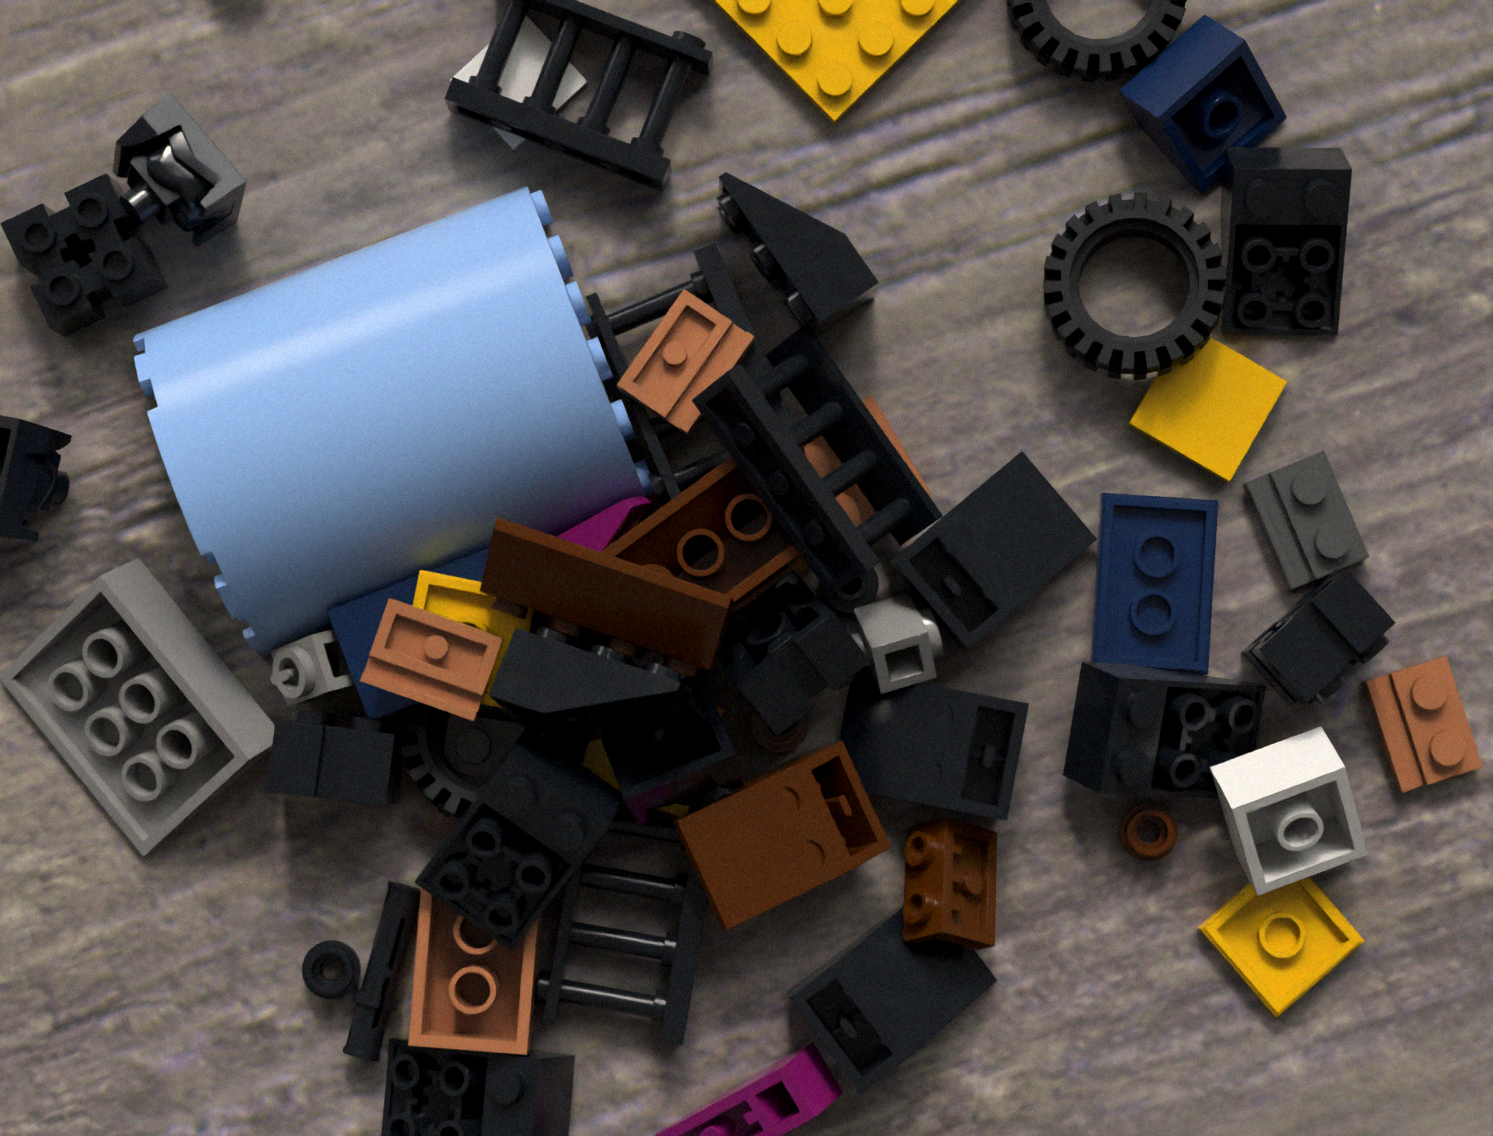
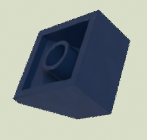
[1119,14,1287,193]

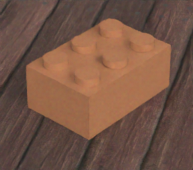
[408,866,543,1055]

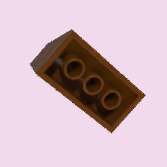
[601,457,802,670]
[480,517,735,678]

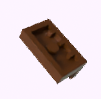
[903,817,997,950]

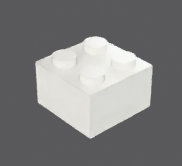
[1210,726,1368,896]

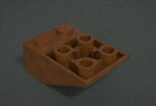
[673,740,891,931]

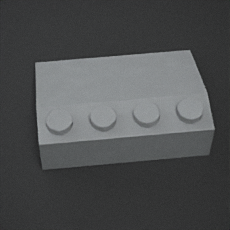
[0,558,275,857]

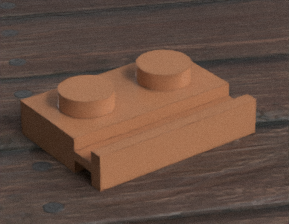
[617,289,755,436]
[360,598,505,721]
[1362,656,1483,793]

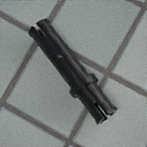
[342,881,421,1062]

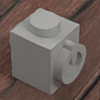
[850,593,943,694]
[270,629,356,707]

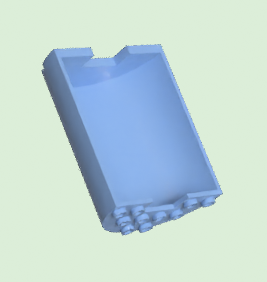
[133,186,655,657]

